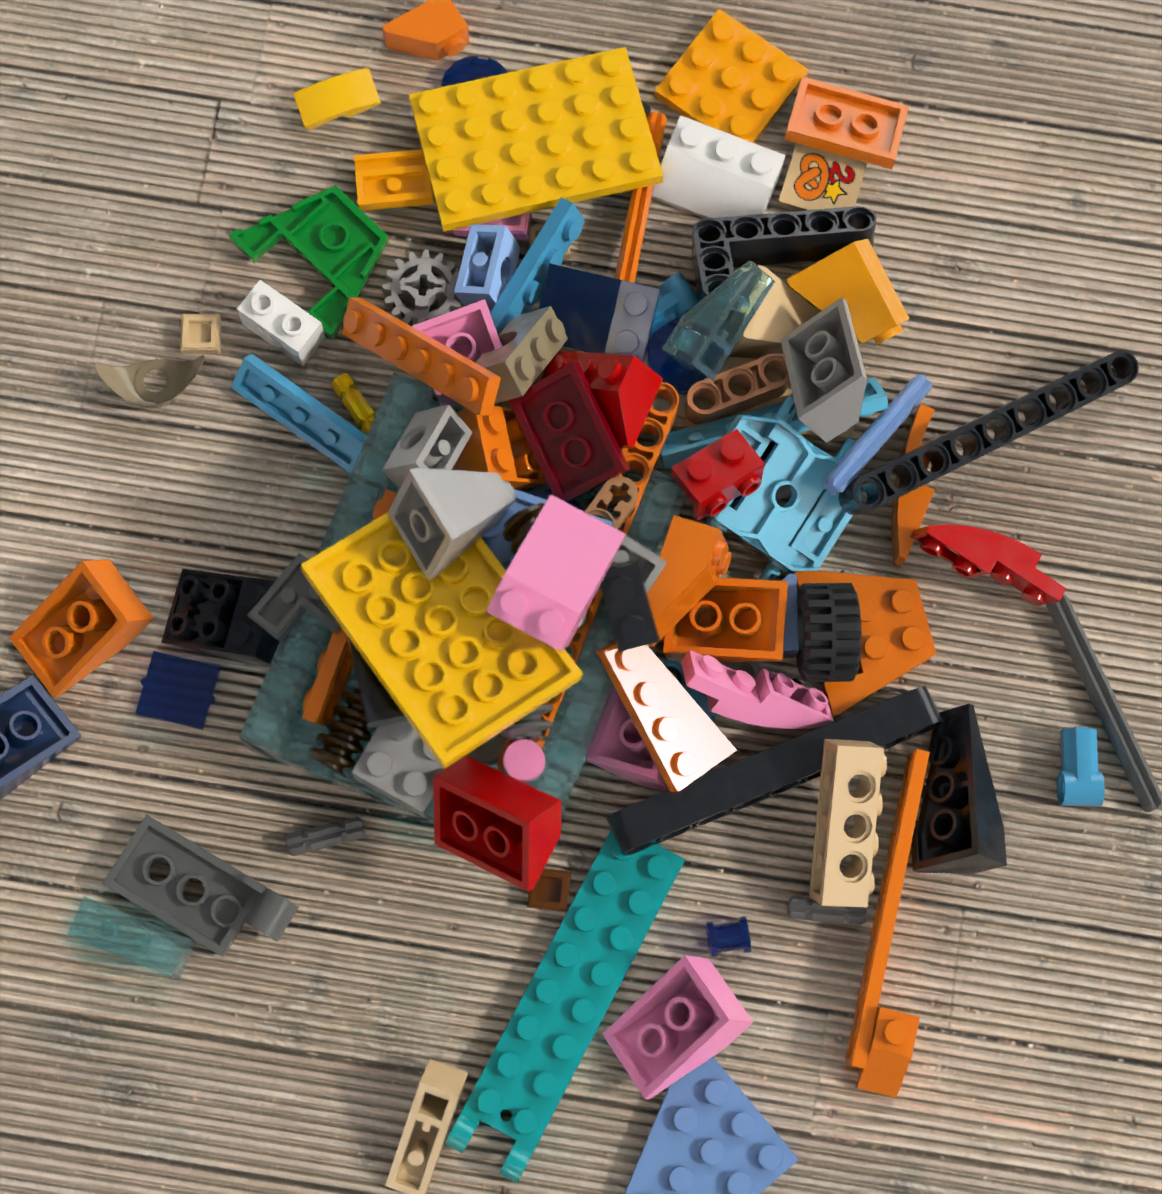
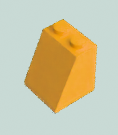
[786,239,910,345]

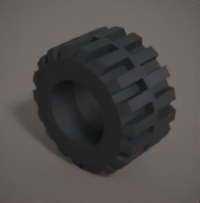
[796,583,861,682]

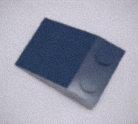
[539,263,661,363]
[0,675,82,799]

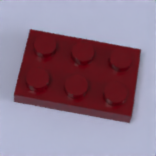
[508,362,631,503]

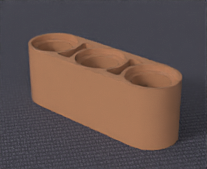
[684,353,790,425]

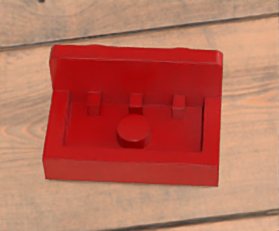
[671,429,765,520]

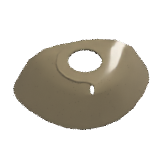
[95,355,204,408]

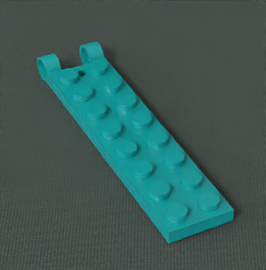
[445,830,686,1184]

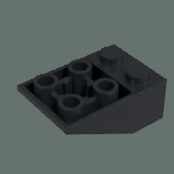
[161,569,292,669]

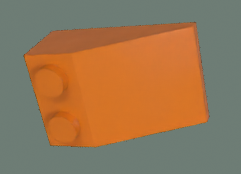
[647,515,732,647]
[9,559,154,698]
[663,578,788,663]

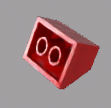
[541,351,663,449]
[433,756,562,892]

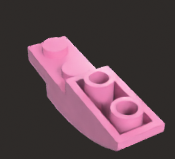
[681,650,834,729]

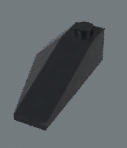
[911,703,1007,874]

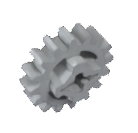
[382,250,462,326]

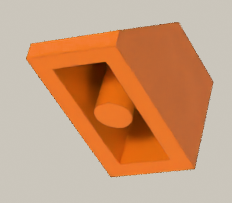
[382,0,469,61]
[856,1007,920,1098]

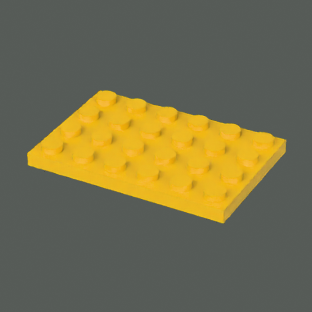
[409,47,663,232]
[301,512,583,769]

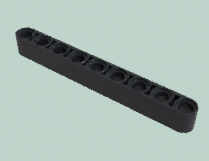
[838,350,1139,515]
[607,686,943,856]

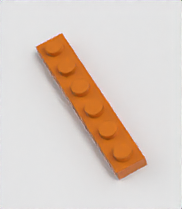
[342,297,501,416]
[302,489,398,727]

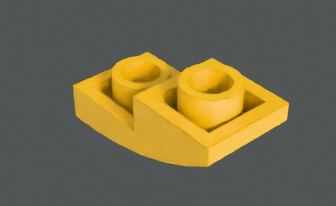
[293,68,381,130]

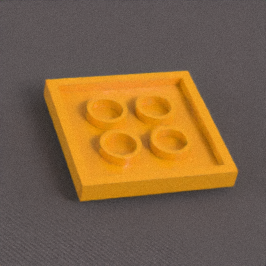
[654,9,809,143]

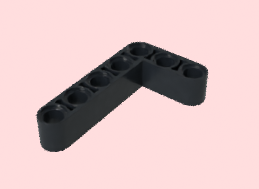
[692,206,876,326]

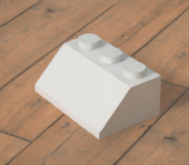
[651,115,786,219]

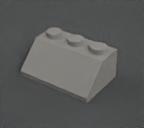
[781,297,867,443]

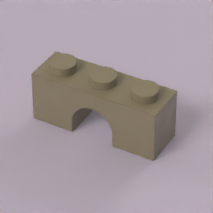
[475,306,568,404]

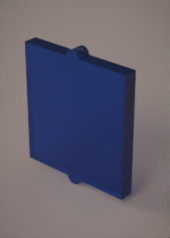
[135,651,221,730]

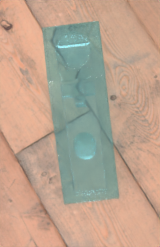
[662,261,775,381]
[67,896,196,980]

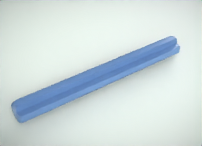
[822,374,932,496]

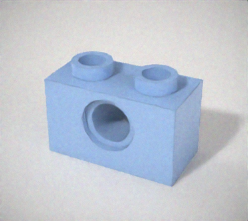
[454,224,521,312]

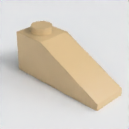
[385,1059,468,1194]

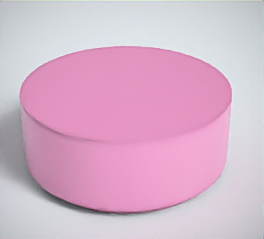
[503,739,546,782]

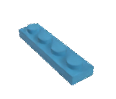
[490,198,585,343]
[230,354,374,475]

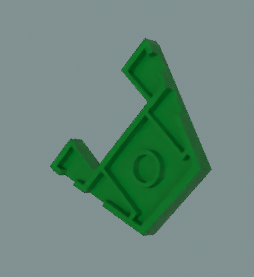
[229,185,389,340]

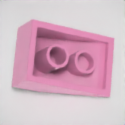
[486,495,626,651]
[602,955,753,1099]

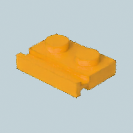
[354,149,434,211]

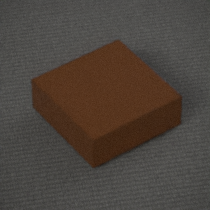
[527,868,571,913]

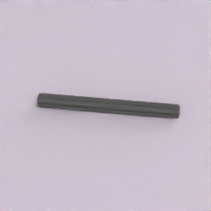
[1046,594,1162,812]

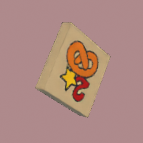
[777,143,867,211]

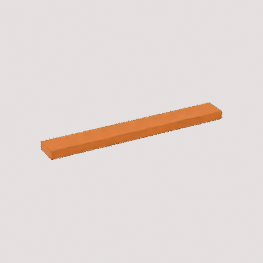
[845,749,930,1069]

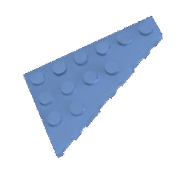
[624,1057,799,1194]

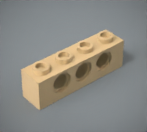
[809,739,887,908]

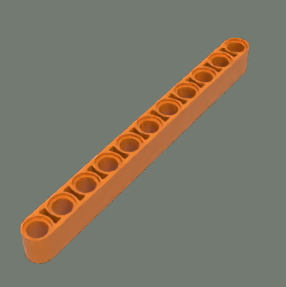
[497,382,679,784]

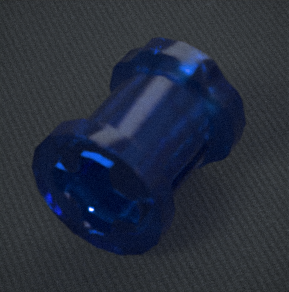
[705,916,751,957]

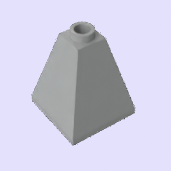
[388,468,515,581]

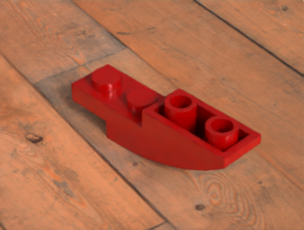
[910,524,1066,606]

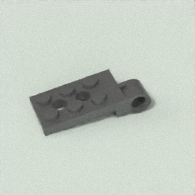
[102,814,299,957]

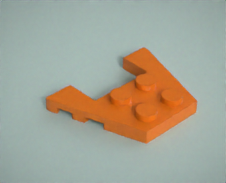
[793,571,936,718]

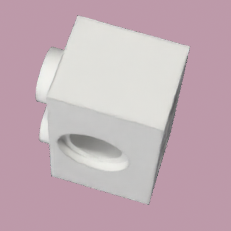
[237,280,326,366]

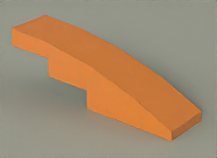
[891,404,935,567]

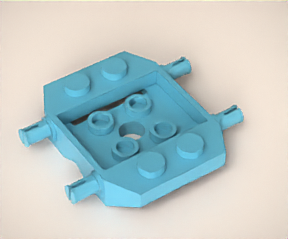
[706,396,863,580]

